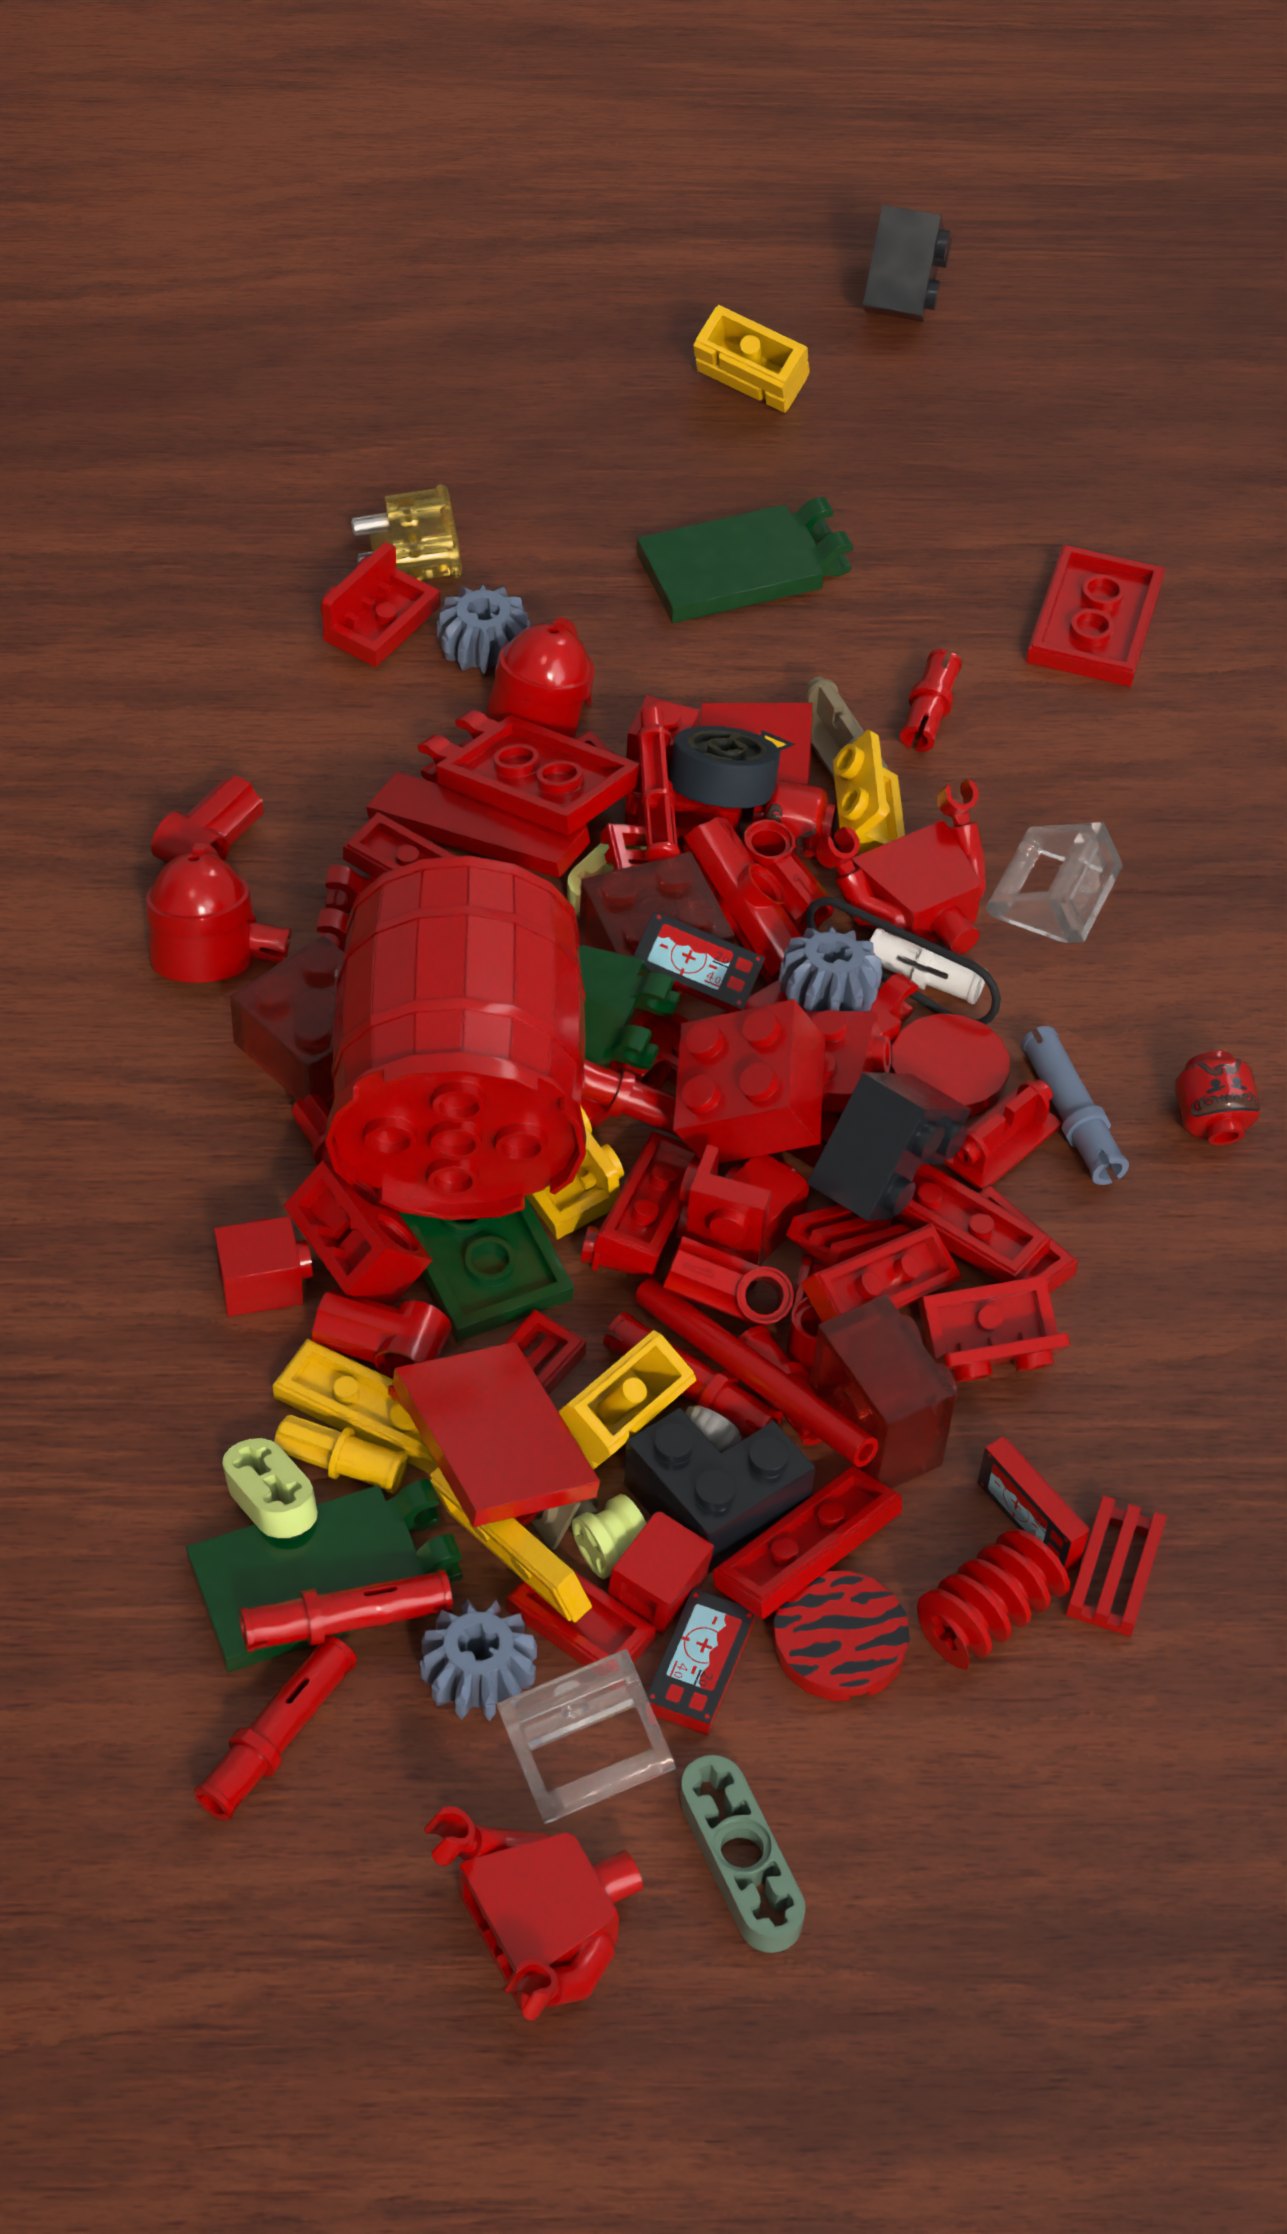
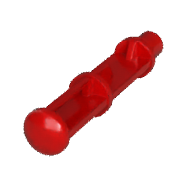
[636,707,680,866]

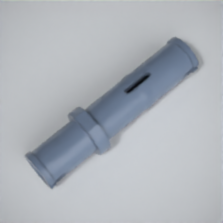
[1021,1026,1129,1185]

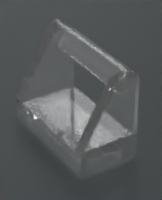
[986,822,1123,943]
[496,1649,676,1824]

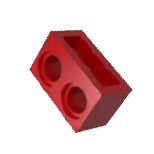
[283,1160,433,1305]

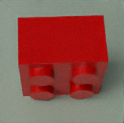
[673,999,825,1164]

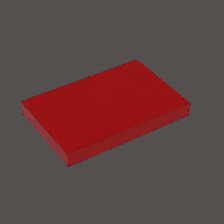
[1026,545,1166,687]
[392,1342,600,1527]

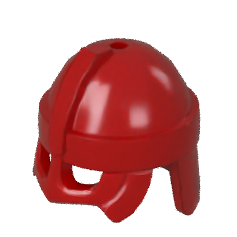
[486,616,595,739]
[145,843,256,983]

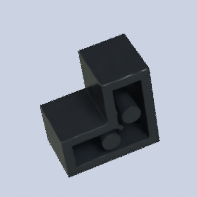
[863,205,952,322]
[807,1073,972,1221]
[624,1408,816,1574]

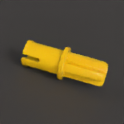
[274,1415,408,1494]

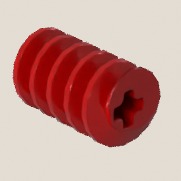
[916,1529,1070,1670]

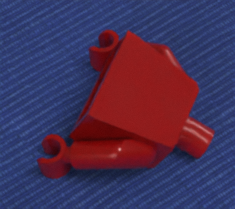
[816,779,986,955]
[423,1806,643,2020]

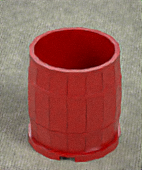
[325,856,586,1220]

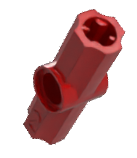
[683,817,802,986]

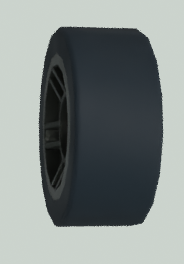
[668,726,781,808]

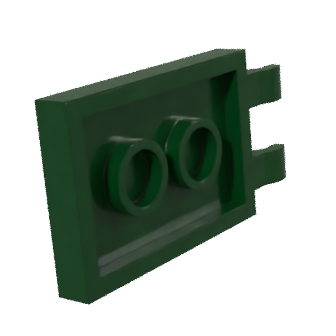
[637,497,853,623]
[579,945,681,1070]
[397,1196,574,1343]
[186,1479,463,1673]

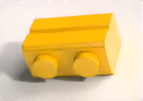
[693,305,810,413]
[559,1330,697,1470]

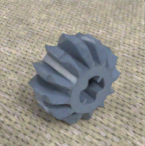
[437,583,530,675]
[779,925,883,1011]
[420,1598,537,1721]

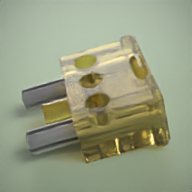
[351,484,462,580]

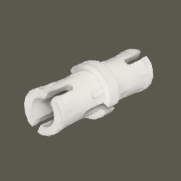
[870,928,988,1004]

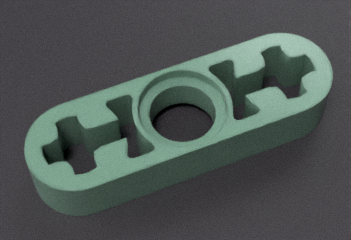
[680,1755,806,1953]

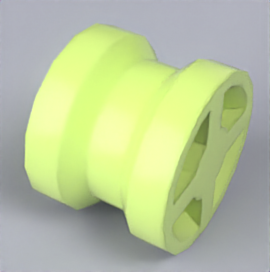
[572,1494,647,1579]

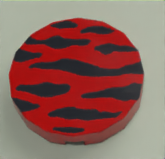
[772,1571,910,1701]

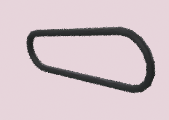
[805,897,1001,1025]

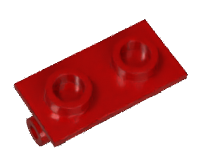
[944,1080,1063,1191]

